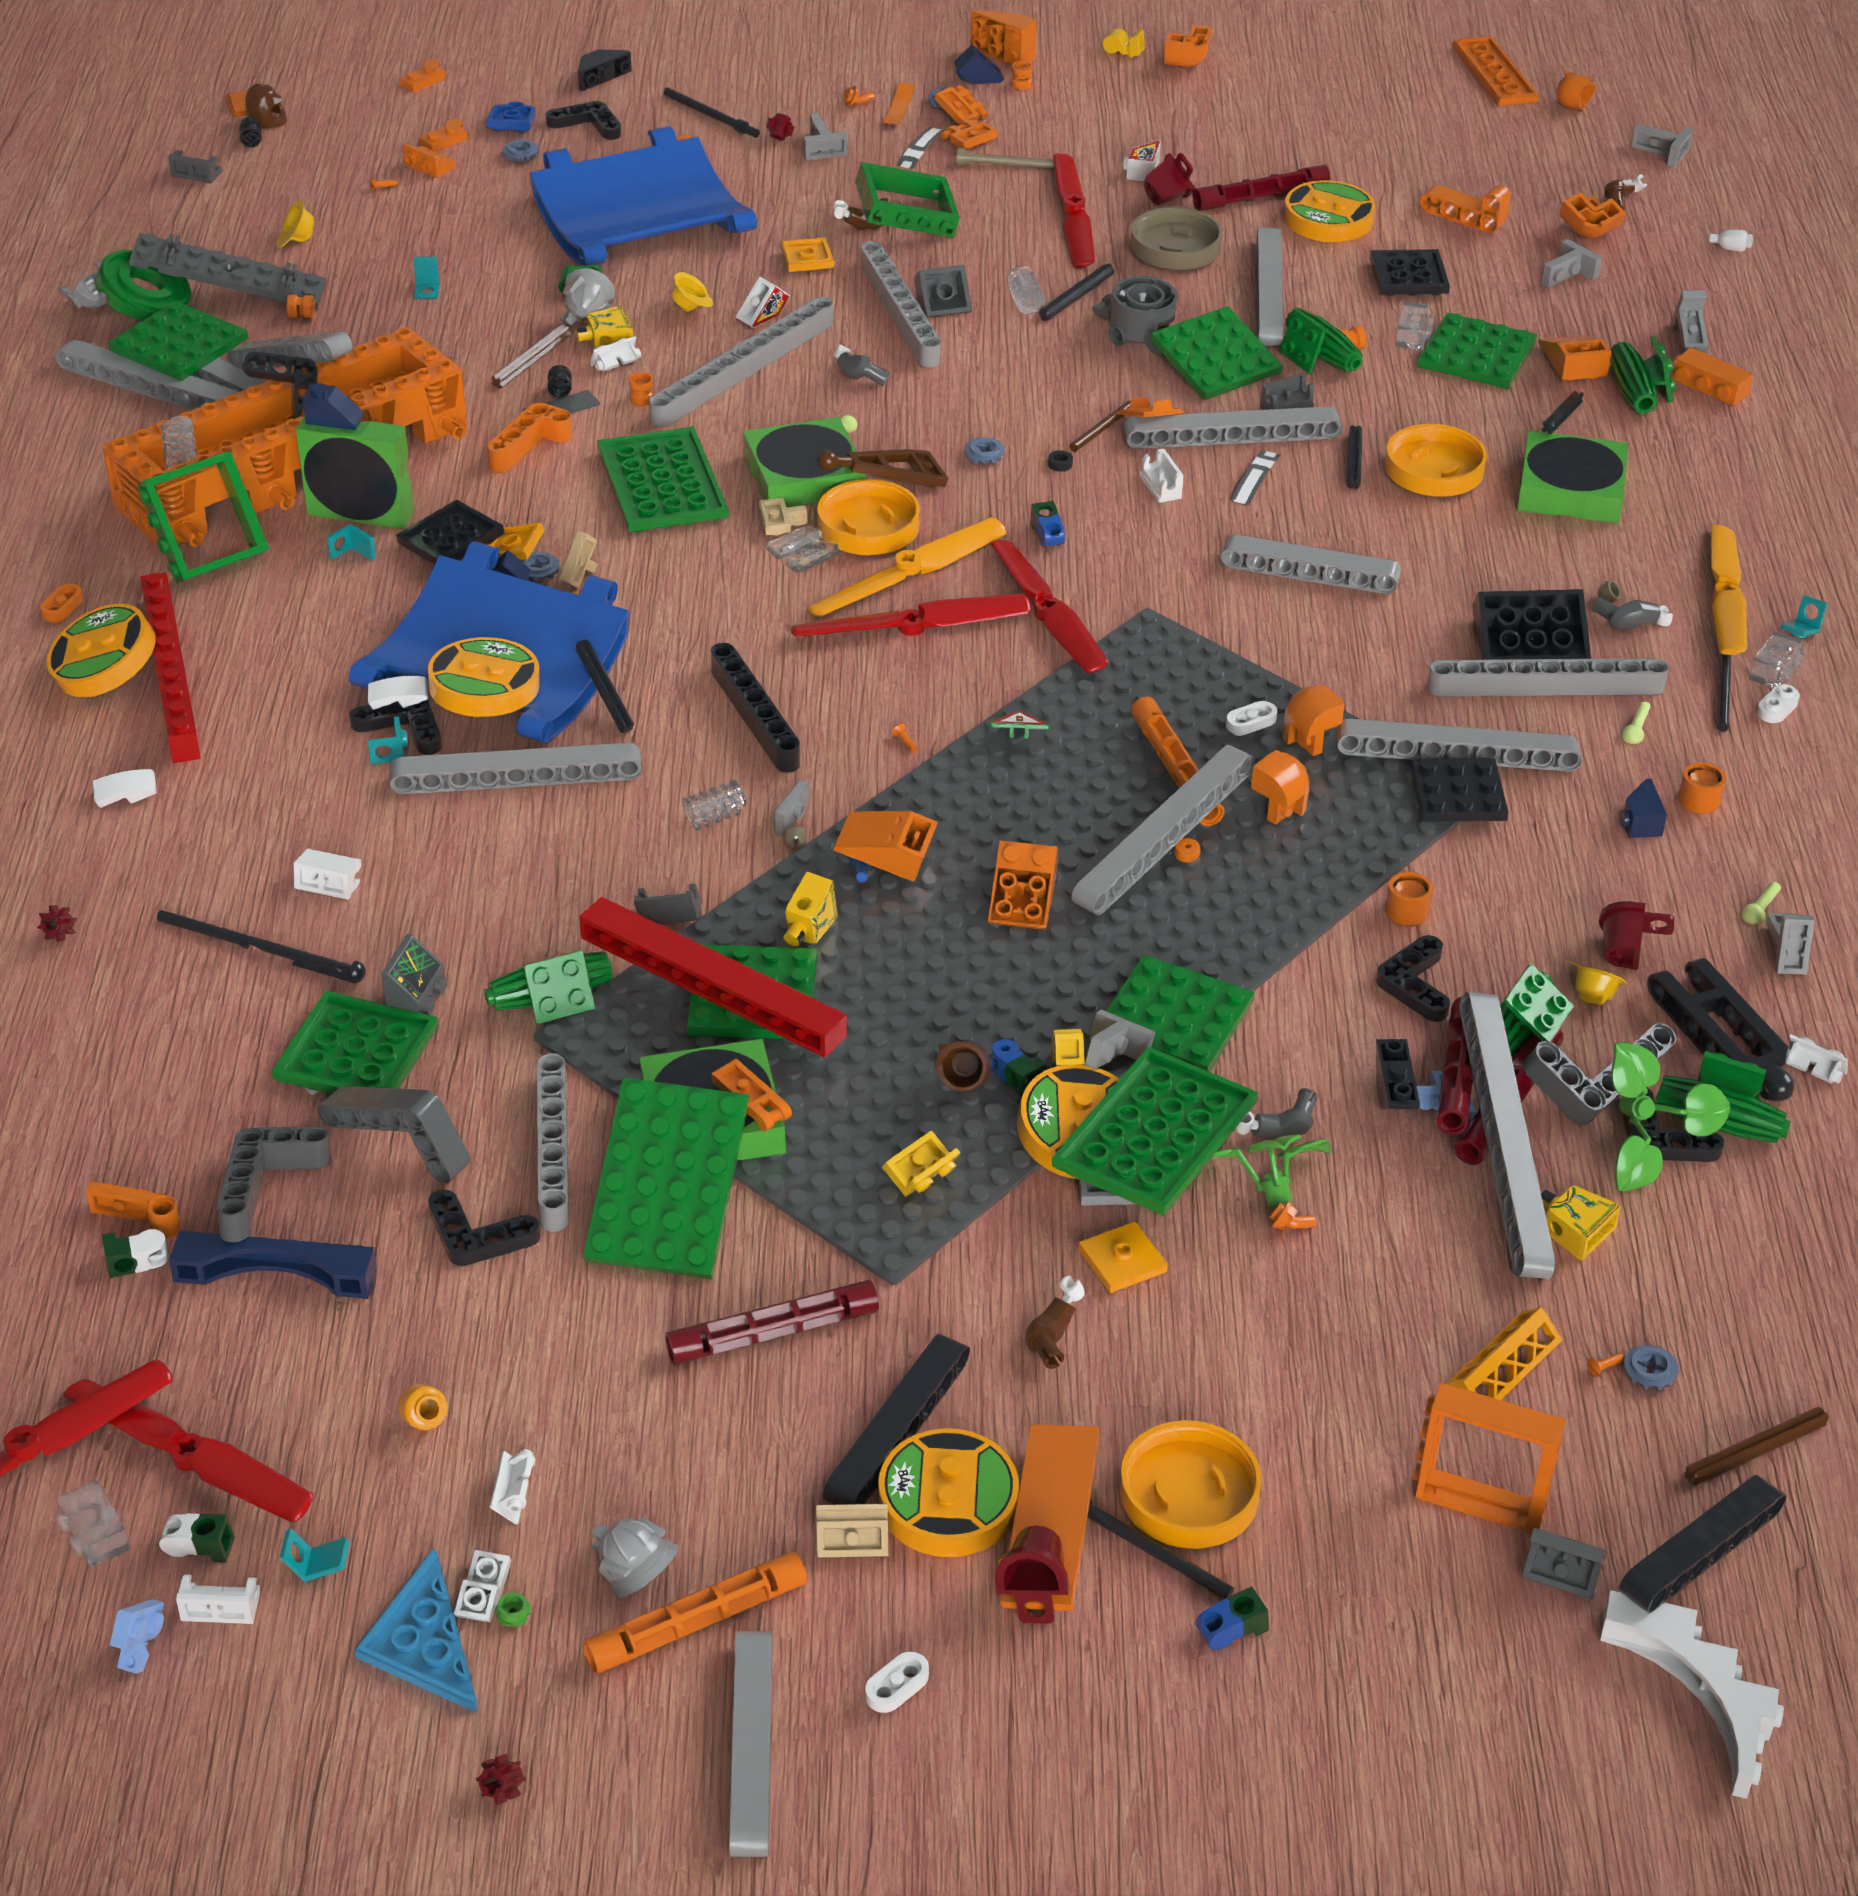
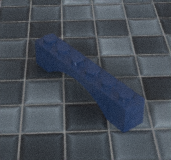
[169,1231,377,1299]

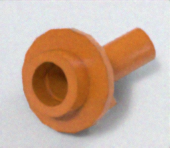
[844,86,875,107]
[1269,1201,1316,1231]

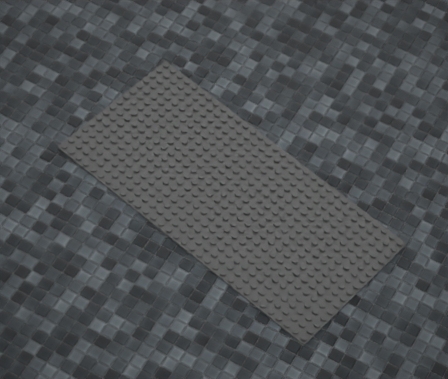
[534,608,1461,1285]

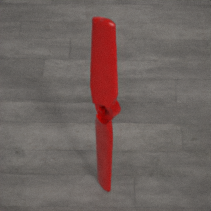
[1053,153,1095,268]
[990,540,1109,673]
[790,593,1031,637]
[0,1360,172,1477]
[63,1379,313,1522]

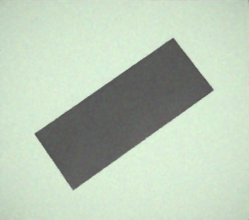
[522,390,601,413]

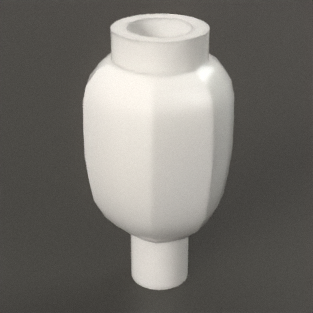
[1710,229,1753,251]

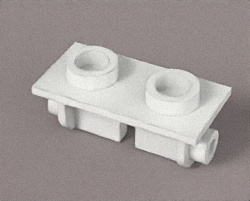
[590,336,641,372]
[1785,1034,1848,1084]
[489,1449,535,1524]

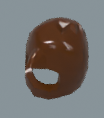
[245,83,287,128]
[936,1041,991,1092]

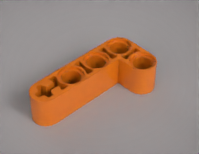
[1420,185,1511,233]
[487,403,572,473]

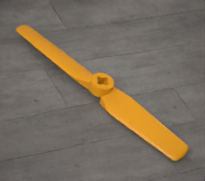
[807,517,1006,617]
[1711,524,1747,655]

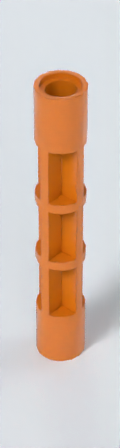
[1130,696,1225,826]
[582,1551,807,1675]

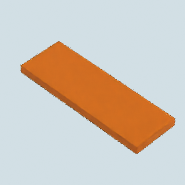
[1452,36,1539,106]
[1000,1424,1100,1611]

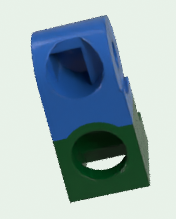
[1030,501,1065,547]
[992,1039,1046,1097]
[1195,1586,1269,1650]

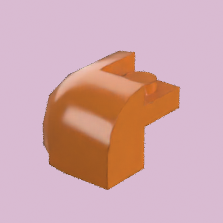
[1164,25,1213,68]
[1559,192,1626,238]
[1283,683,1345,756]
[1251,750,1310,825]

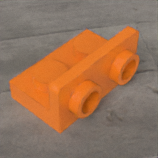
[402,143,455,178]

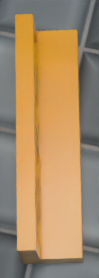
[1445,1307,1563,1400]

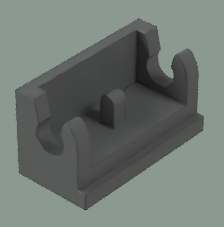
[168,150,222,183]
[1260,373,1314,410]
[634,883,702,924]

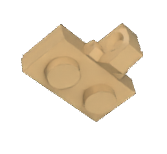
[758,497,808,536]
[559,531,598,589]

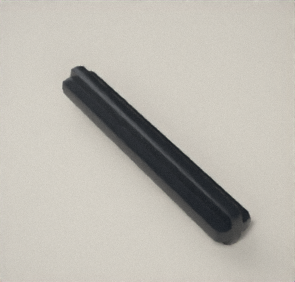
[1347,425,1363,489]
[575,639,634,733]

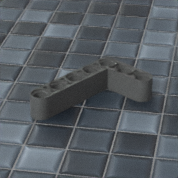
[1523,1023,1676,1125]
[317,1086,470,1184]
[217,1127,331,1242]

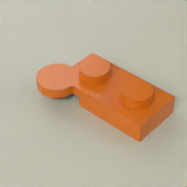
[399,59,446,92]
[419,119,468,152]

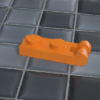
[711,1059,792,1132]

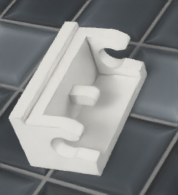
[1139,449,1184,503]
[294,849,361,900]
[176,1575,260,1624]

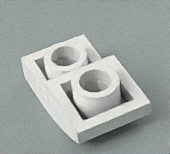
[368,676,428,710]
[93,769,157,808]
[454,1550,512,1623]

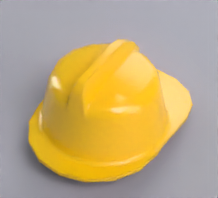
[276,200,314,248]
[672,272,713,312]
[1566,960,1627,1005]

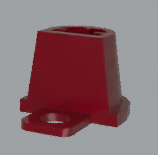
[1144,153,1196,205]
[1599,901,1675,970]
[995,1525,1070,1624]

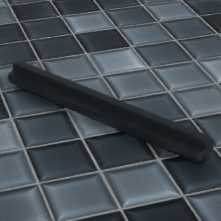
[1039,263,1115,321]
[1541,390,1584,434]

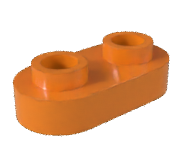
[40,583,84,623]

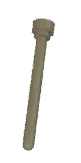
[956,147,1055,169]

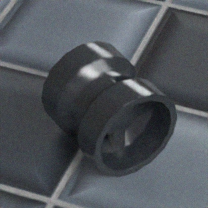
[239,117,262,148]
[547,365,572,398]

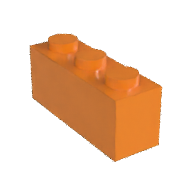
[1672,347,1753,406]

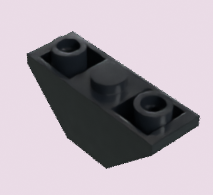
[578,49,632,91]
[1376,1039,1420,1109]

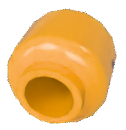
[398,1384,448,1430]

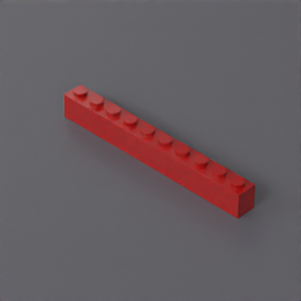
[140,572,201,763]
[579,897,847,1058]

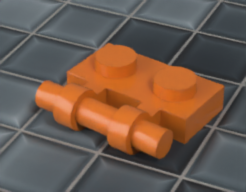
[934,85,989,125]
[940,119,997,150]

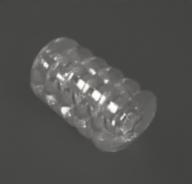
[1007,266,1045,314]
[160,415,198,469]
[682,779,746,831]

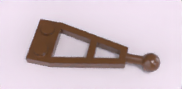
[817,449,949,488]

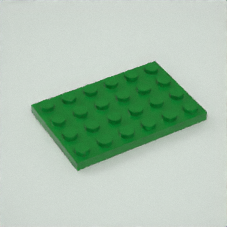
[597,426,729,532]
[1052,1047,1258,1216]
[583,1077,750,1280]

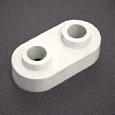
[1757,684,1800,723]
[1226,701,1277,736]
[865,1652,929,1713]

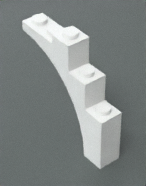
[1600,1590,1784,1799]

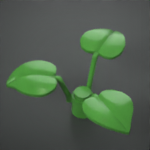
[1611,1042,1730,1192]
[1211,1135,1331,1208]

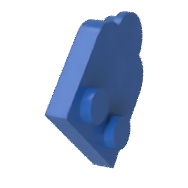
[486,101,536,132]

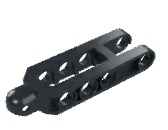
[1647,958,1794,1101]

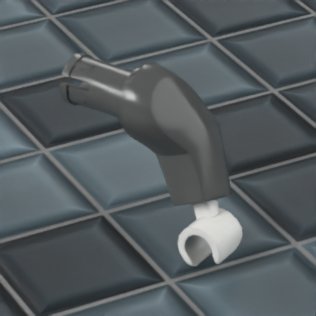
[834,344,890,386]
[1592,597,1673,630]
[1236,1088,1318,1140]

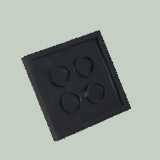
[1369,249,1450,296]
[396,500,505,564]
[1411,758,1509,822]

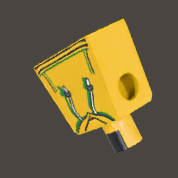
[575,305,633,349]
[784,872,838,947]
[1541,1186,1621,1261]

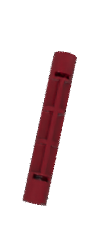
[1192,164,1331,211]
[1436,997,1473,1135]
[1454,1028,1564,1165]
[665,1280,879,1365]

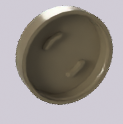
[1130,207,1223,270]

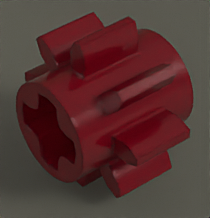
[766,113,795,141]
[37,905,77,942]
[476,1754,526,1805]

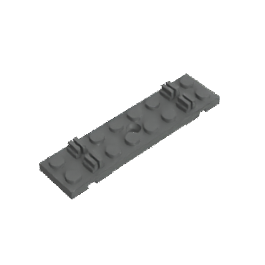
[129,233,326,311]

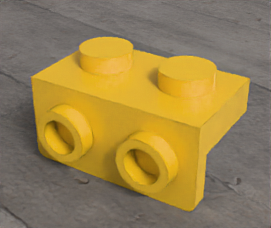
[882,1130,961,1197]

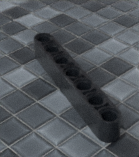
[711,643,800,773]
[823,1334,970,1505]
[1618,1475,1787,1613]

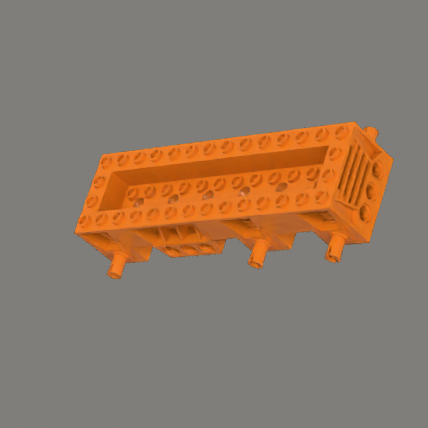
[102,327,467,547]

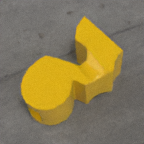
[1102,28,1145,58]
[1051,1029,1085,1065]

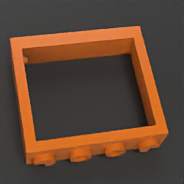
[1412,1383,1566,1533]

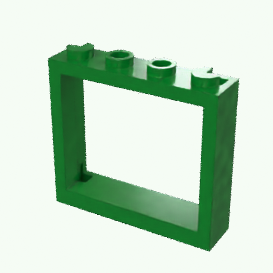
[855,162,960,238]
[137,451,270,583]

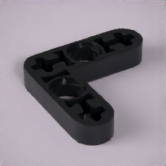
[546,101,622,140]
[242,352,317,419]
[350,700,442,755]
[1376,935,1450,1022]
[1625,1087,1724,1162]
[428,1189,540,1266]

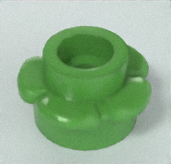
[495,1592,531,1626]

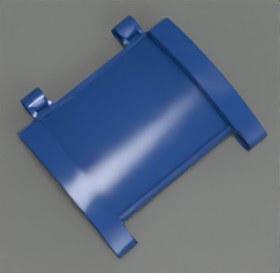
[530,126,757,266]
[349,541,629,743]

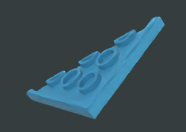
[354,1549,478,1713]

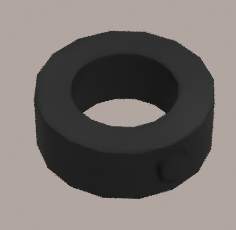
[1048,450,1073,472]

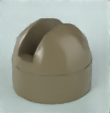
[1598,580,1621,602]
[783,827,807,849]

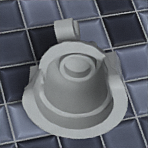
[59,259,109,310]
[560,268,615,326]
[591,1517,679,1598]

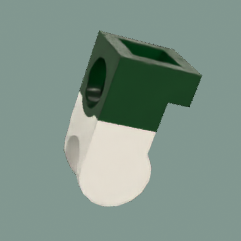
[102,1229,169,1278]
[159,1513,235,1563]

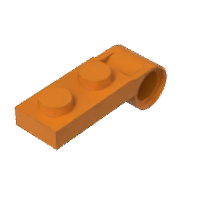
[86,1181,181,1238]

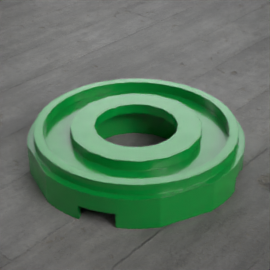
[95,250,192,322]

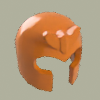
[1556,71,1597,111]

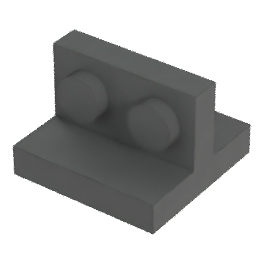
[1522,1528,1607,1599]

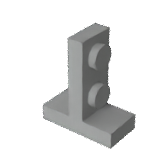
[804,113,848,161]
[1632,124,1693,167]
[1541,239,1602,288]
[1672,290,1709,353]
[1766,913,1815,974]
[1085,1010,1155,1070]

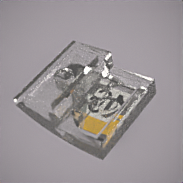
[765,525,840,573]

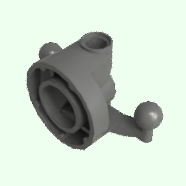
[1092,276,1178,357]

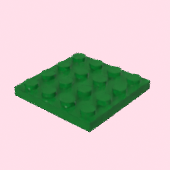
[108,301,248,381]
[1150,306,1283,400]
[1417,313,1537,389]
[687,944,817,1039]
[1106,955,1255,1072]
[272,991,438,1094]

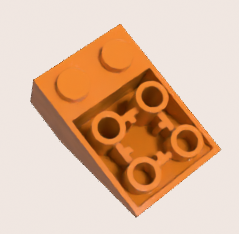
[970,9,1037,65]
[1538,335,1612,381]
[833,811,938,882]
[988,840,1058,930]

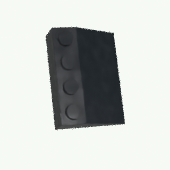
[1472,589,1591,660]

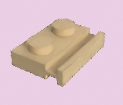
[816,1504,889,1558]

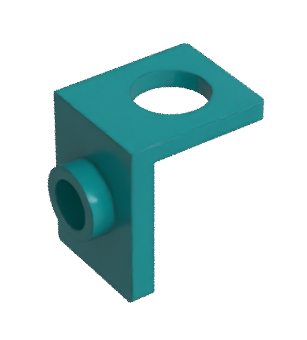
[413,257,440,299]
[327,524,376,560]
[1780,595,1828,638]
[368,717,408,764]
[280,1529,350,1582]

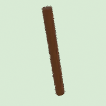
[1069,401,1131,452]

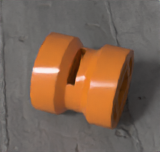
[1011,60,1033,90]
[287,294,315,319]
[1339,325,1367,349]
[629,372,654,406]

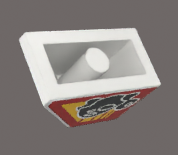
[1123,141,1161,181]
[736,276,790,328]

